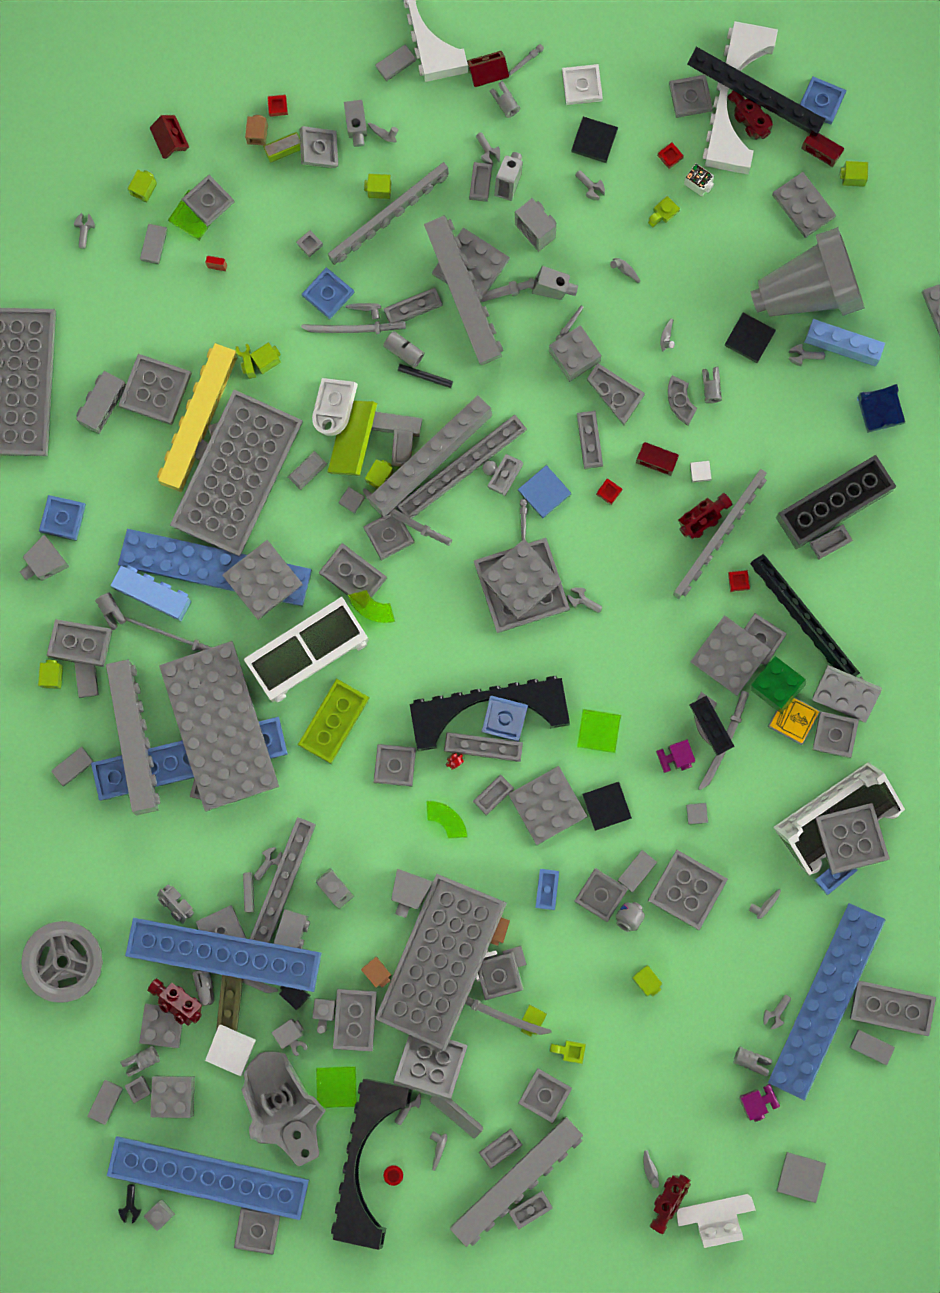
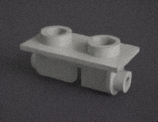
[157,884,194,924]

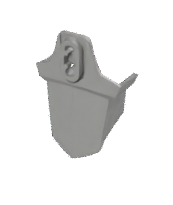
[241,1052,326,1166]

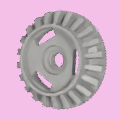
[21,921,103,1003]

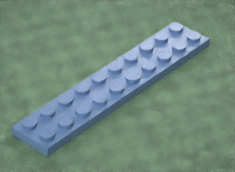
[118,529,312,607]
[91,717,288,801]
[768,903,886,1101]
[125,918,322,992]
[107,1136,309,1220]

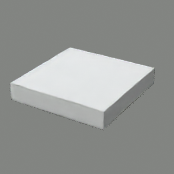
[562,64,603,105]
[205,1024,256,1076]

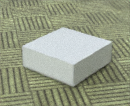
[690,461,712,483]

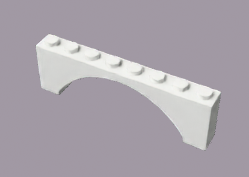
[403,0,468,82]
[702,21,778,175]

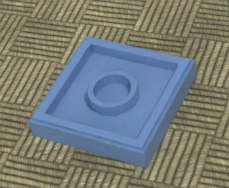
[800,76,847,125]
[302,267,355,320]
[518,465,571,518]
[39,495,86,541]
[482,696,528,742]

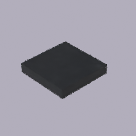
[571,116,618,163]
[724,312,776,363]
[582,782,632,831]

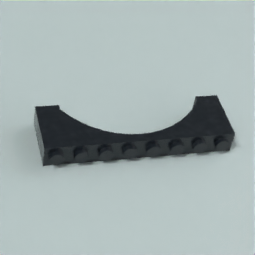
[409,676,570,752]
[331,1079,412,1250]

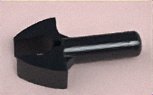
[118,1184,141,1224]

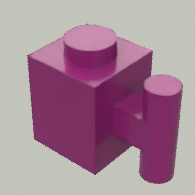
[656,739,695,773]
[739,1084,780,1122]

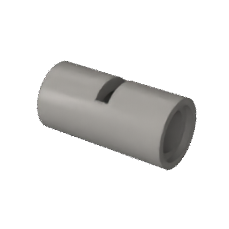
[383,331,425,368]

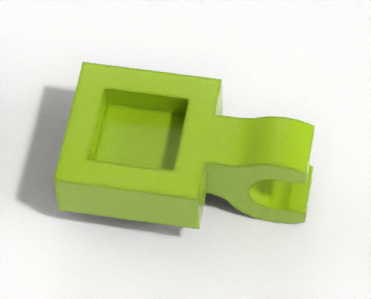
[648,196,680,228]
[236,344,256,379]
[550,1040,586,1064]

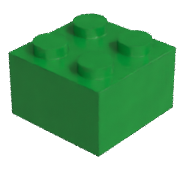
[751,656,806,714]

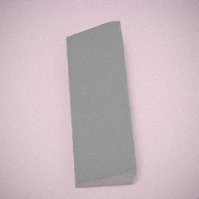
[371,412,422,437]
[430,1096,483,1138]

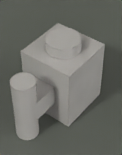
[312,998,336,1034]

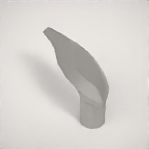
[368,122,398,143]
[610,258,640,283]
[346,303,381,320]
[660,319,675,352]
[749,889,781,919]
[430,1131,447,1171]
[644,1150,659,1188]

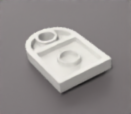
[312,378,358,436]

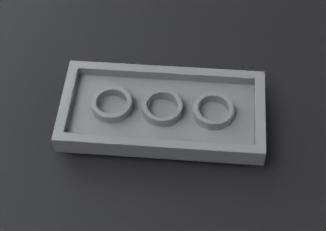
[850,981,936,1036]

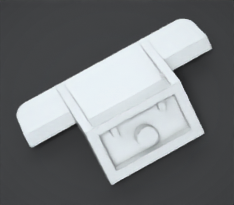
[677,1194,756,1248]

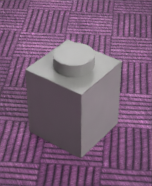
[144,1200,175,1231]

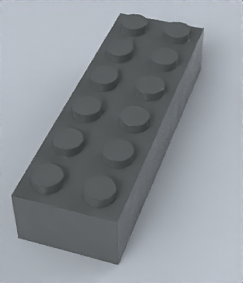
[776,455,897,549]

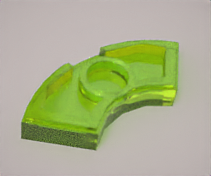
[348,590,395,623]
[427,801,468,839]

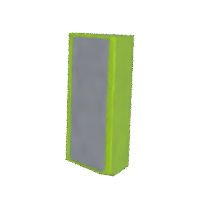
[263,132,301,163]

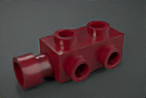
[727,91,773,140]
[678,493,733,539]
[147,978,202,1026]
[650,1174,691,1234]

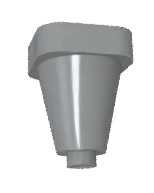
[750,227,865,317]

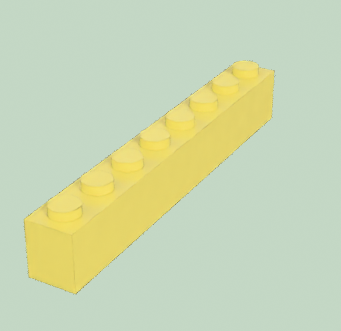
[157,343,238,492]

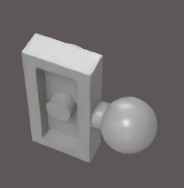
[483,454,523,496]

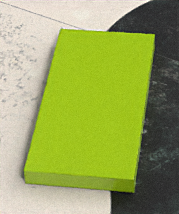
[327,401,377,476]
[297,678,370,764]

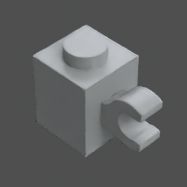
[271,1019,308,1056]

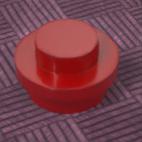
[446,753,464,770]
[383,1165,403,1186]

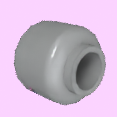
[616,902,645,932]

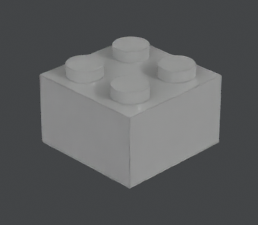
[515,198,557,252]
[549,325,602,382]
[150,1076,195,1118]

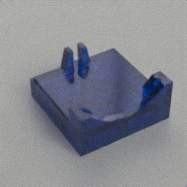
[857,384,905,433]

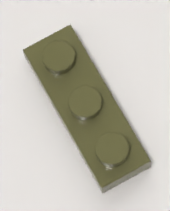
[216,975,243,1031]

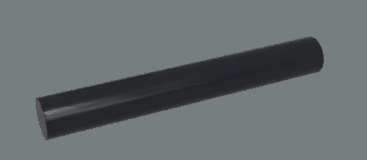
[398,364,453,388]

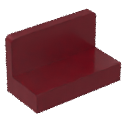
[467,51,509,87]
[150,115,189,159]
[801,133,844,167]
[636,442,679,476]

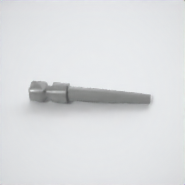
[509,44,544,76]
[556,305,583,340]
[520,499,527,540]

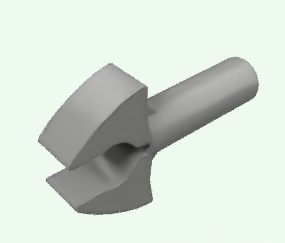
[476,132,500,166]
[575,171,605,200]
[74,213,95,249]
[789,344,825,366]
[567,588,602,613]
[253,847,282,880]
[763,995,791,1030]
[395,1090,421,1125]

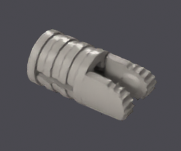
[490,81,520,118]
[702,367,722,403]
[95,592,126,630]
[192,970,214,1006]
[120,1046,160,1077]
[733,1047,772,1076]

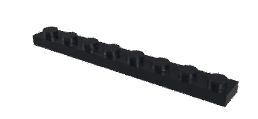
[687,46,825,137]
[750,554,860,677]

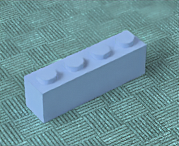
[804,319,885,367]
[110,565,192,621]

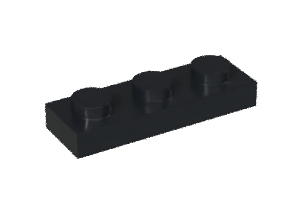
[689,695,735,756]

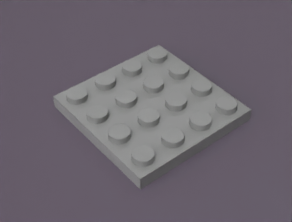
[474,538,570,633]

